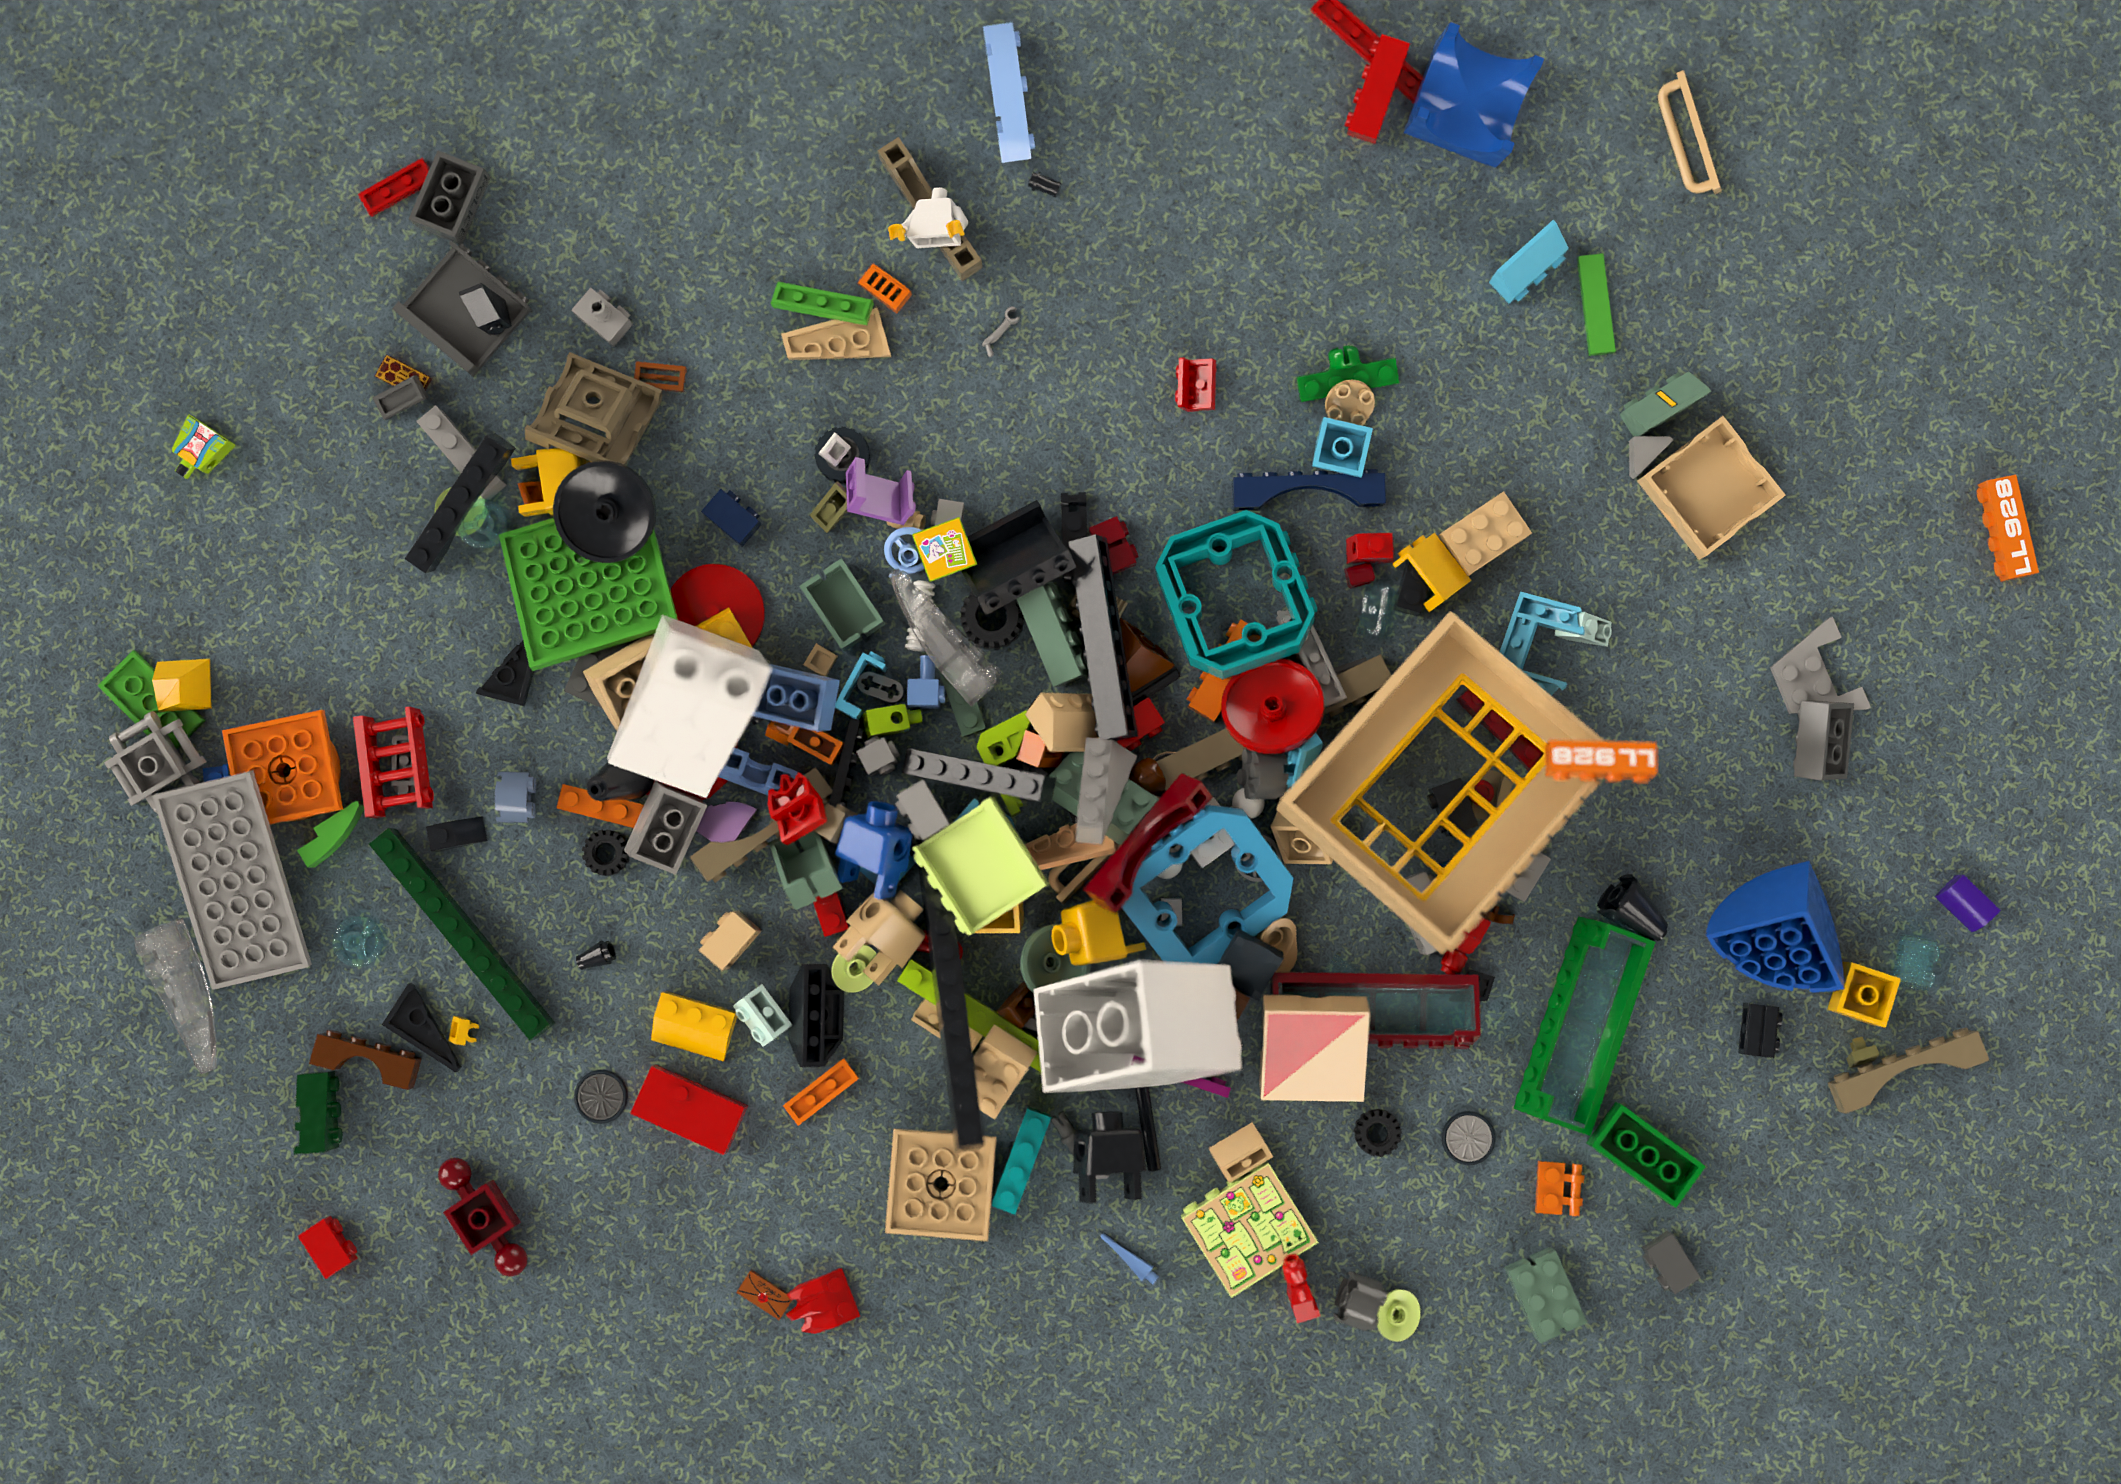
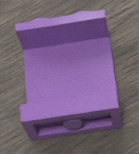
[846,457,916,525]

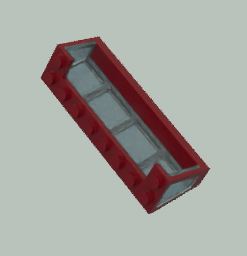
[1270,972,1481,1049]

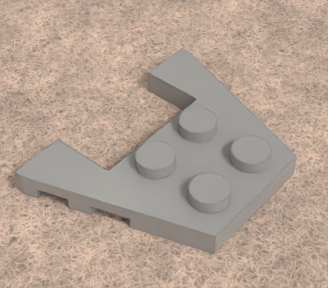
[1770,617,1871,714]

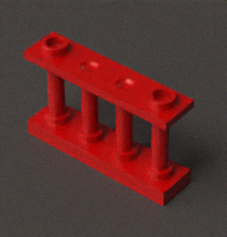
[353,706,434,819]

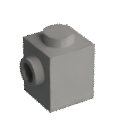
[931,499,965,526]

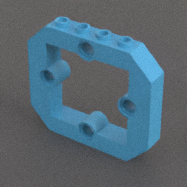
[1122,805,1294,965]

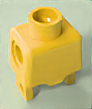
[511,448,592,517]
[1052,900,1146,966]

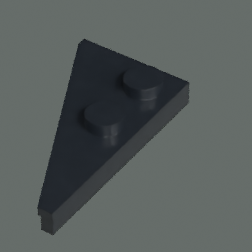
[476,641,534,707]
[382,983,462,1073]

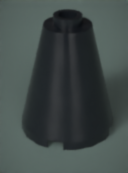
[587,762,654,801]
[1597,874,1668,941]

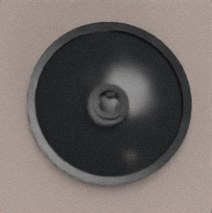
[553,460,656,563]

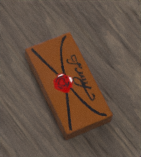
[736,1270,792,1320]

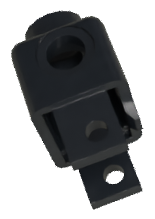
[1073,1111,1146,1204]

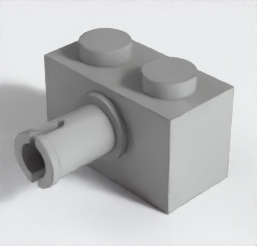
[571,287,633,347]

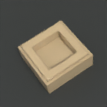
[803,643,838,677]

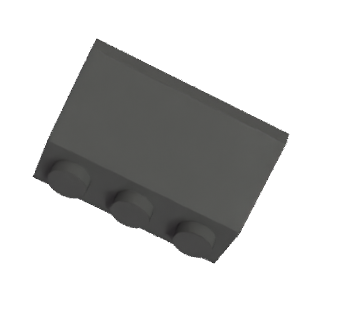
[1793,701,1854,780]

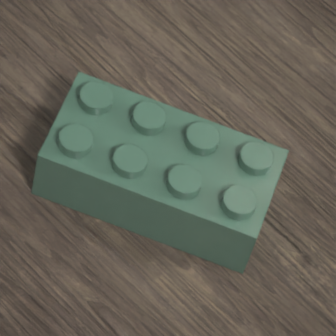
[1017,582,1089,687]
[1049,752,1159,845]

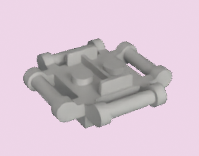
[104,711,207,814]

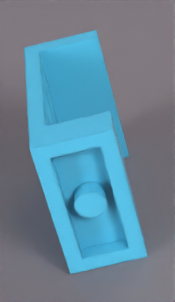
[835,651,888,720]

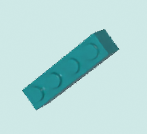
[991,1106,1052,1215]

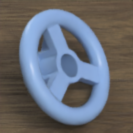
[884,527,925,574]

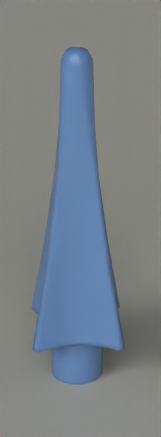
[1101,1233,1159,1285]

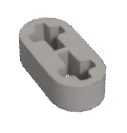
[857,672,904,703]

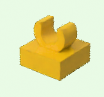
[448,1016,479,1046]

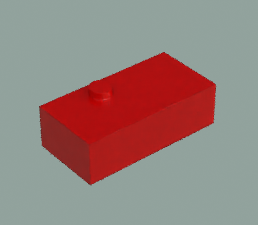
[630,1064,748,1155]

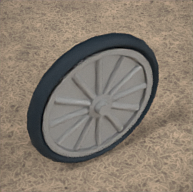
[1442,1111,1496,1166]

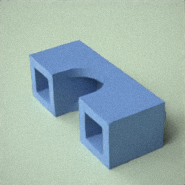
[718,748,797,796]

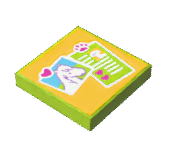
[912,517,977,582]

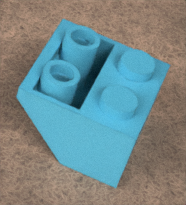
[1283,733,1323,792]

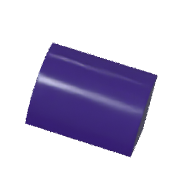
[1935,875,2001,932]

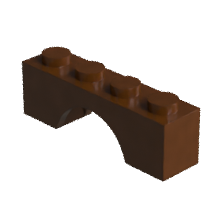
[309,1030,422,1090]

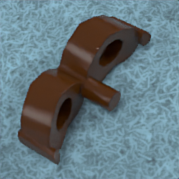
[1479,906,1515,925]

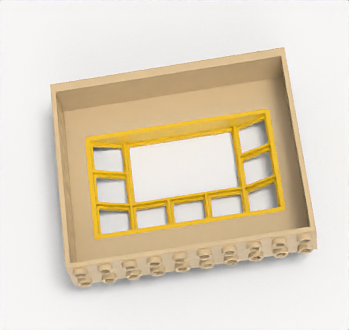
[1276,611,1604,954]

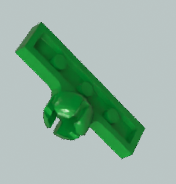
[1296,346,1399,402]

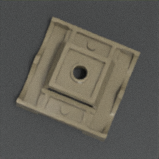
[524,352,662,465]

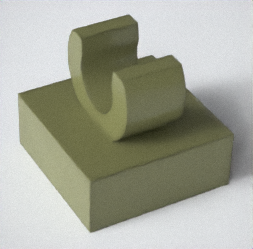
[1846,1037,1879,1068]

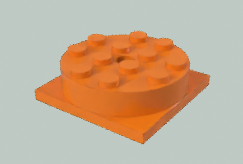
[222,710,343,825]

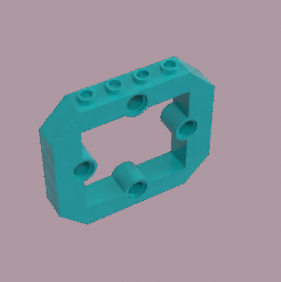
[1155,510,1318,679]

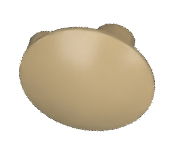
[1325,380,1375,426]

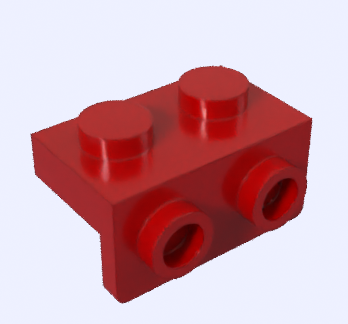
[1175,357,1216,412]

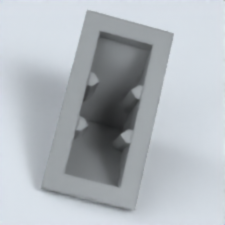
[1629,436,1673,479]

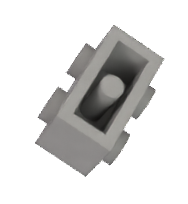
[856,736,900,776]

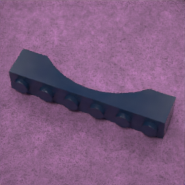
[1232,469,1386,511]

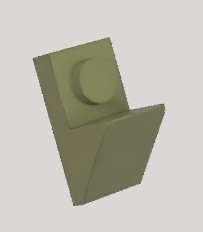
[809,481,847,533]

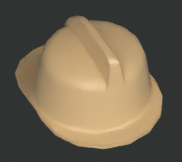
[1257,918,1297,972]

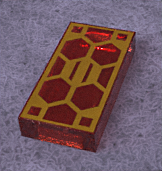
[375,354,432,391]

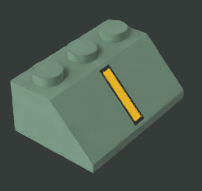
[1619,372,1711,437]

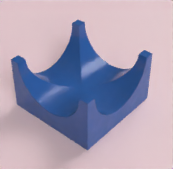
[1403,22,1544,168]

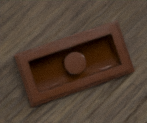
[997,981,1036,1028]

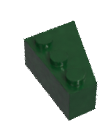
[293,1071,343,1155]

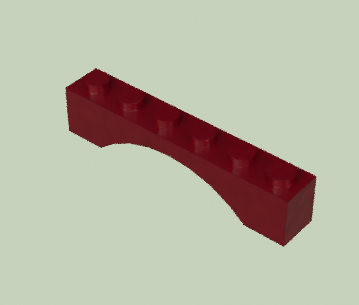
[1456,688,1544,772]
[1084,773,1213,914]

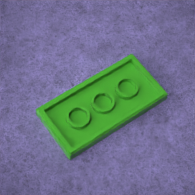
[98,650,206,749]

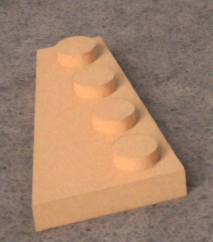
[1025,823,1117,870]

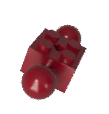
[438,1157,528,1277]

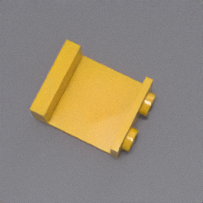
[1393,533,1472,612]

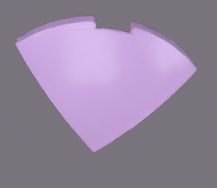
[696,802,757,842]

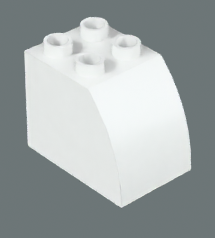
[1034,961,1242,1092]

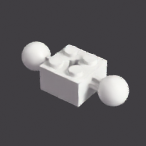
[1157,788,1265,879]

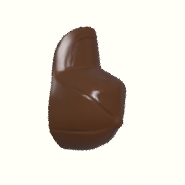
[1129,758,1166,796]

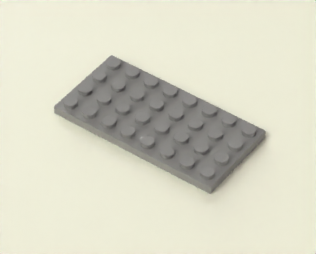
[152,770,312,990]

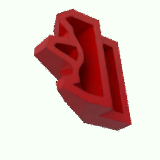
[768,772,827,846]
[786,1268,860,1334]

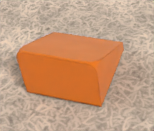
[765,721,794,746]

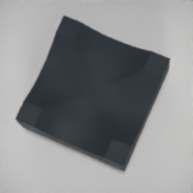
[1217,929,1284,1001]

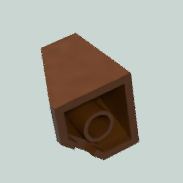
[1120,618,1175,693]

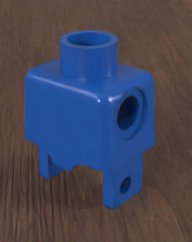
[835,801,913,900]

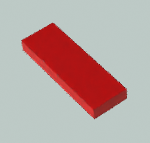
[358,157,430,217]

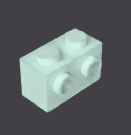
[733,984,792,1047]

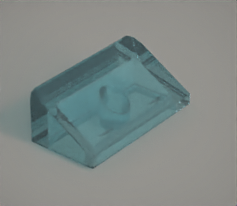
[1357,584,1396,639]

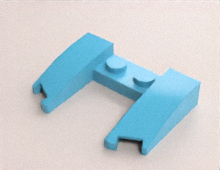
[1500,592,1585,696]

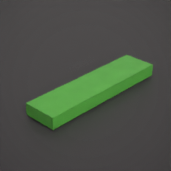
[1577,254,1616,356]
[771,282,874,326]

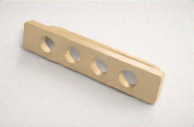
[1658,70,1722,194]
[1048,843,1120,905]

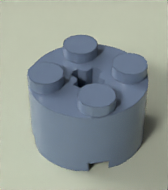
[495,771,537,823]

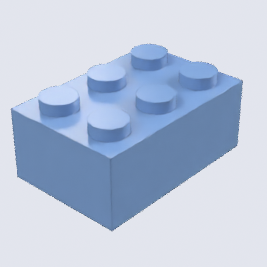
[752,664,840,732]

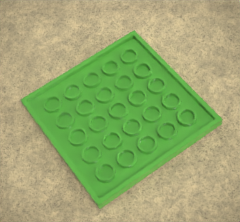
[499,518,678,671]

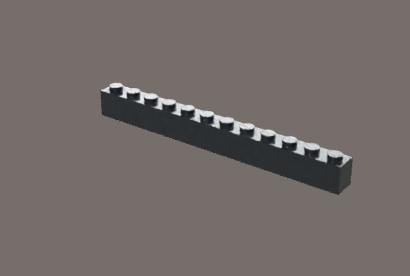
[918,842,985,1152]

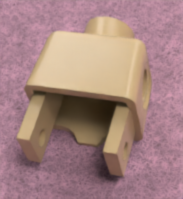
[833,890,925,985]

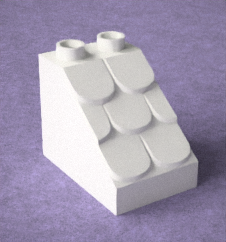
[607,615,771,798]

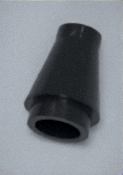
[576,941,616,970]

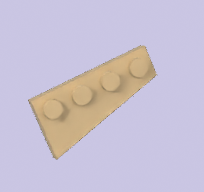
[781,308,891,360]

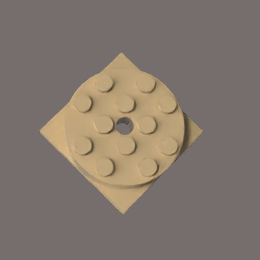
[885,1128,997,1241]

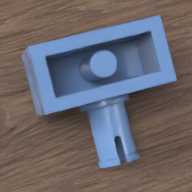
[907,655,946,709]

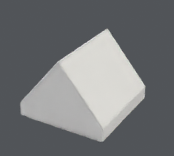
[819,433,851,467]

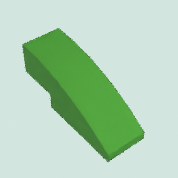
[297,800,364,868]

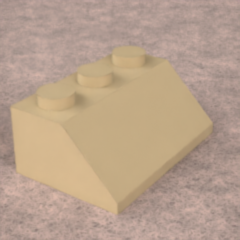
[1025,693,1099,752]

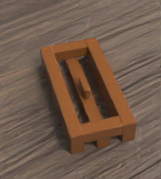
[634,361,687,393]

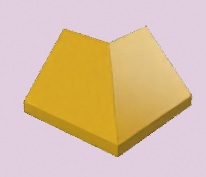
[152,659,212,712]

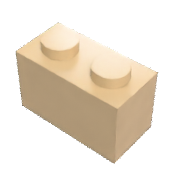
[1209,1122,1273,1183]

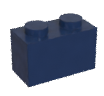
[701,489,762,547]

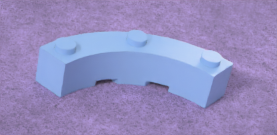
[983,22,1035,163]

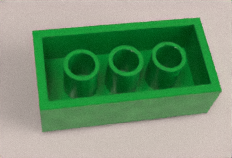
[1586,1102,1706,1208]

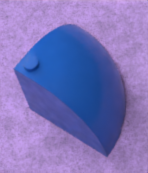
[1706,861,1844,992]

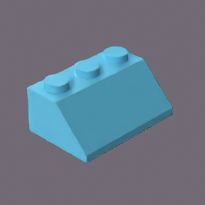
[1489,220,1569,304]

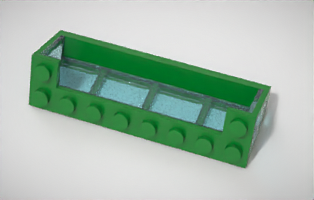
[1513,916,1655,1136]

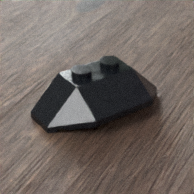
[788,964,844,1067]

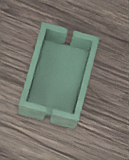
[799,558,886,652]
[769,831,843,910]
[1504,1247,1587,1343]

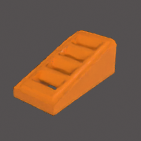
[857,264,912,314]

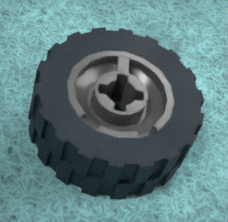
[814,426,871,484]

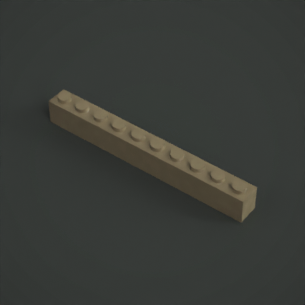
[1157,654,1391,792]

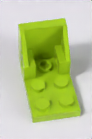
[976,710,1031,817]

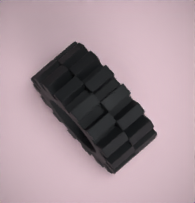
[582,830,630,876]
[1354,1109,1402,1157]

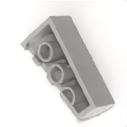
[1076,738,1137,844]

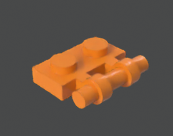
[1535,1161,1584,1216]

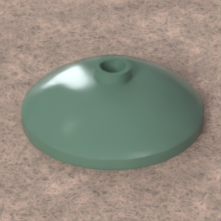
[1020,924,1091,993]

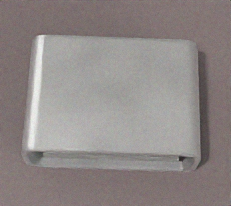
[1161,898,1182,926]

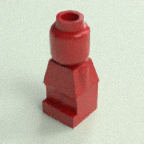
[1440,918,1491,975]
[1282,1254,1320,1323]

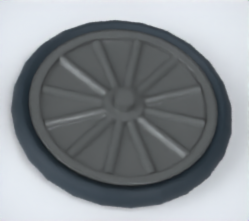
[574,1070,628,1124]

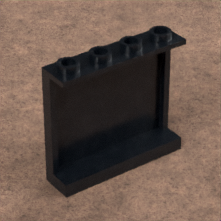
[961,500,1076,615]

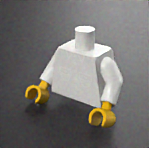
[888,188,968,248]

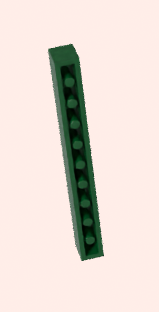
[369,828,555,1041]

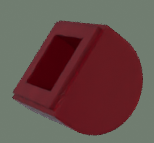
[1344,562,1375,589]

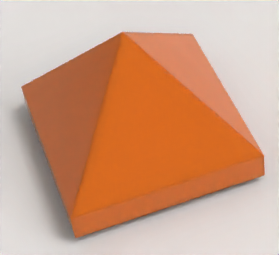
[518,481,544,505]

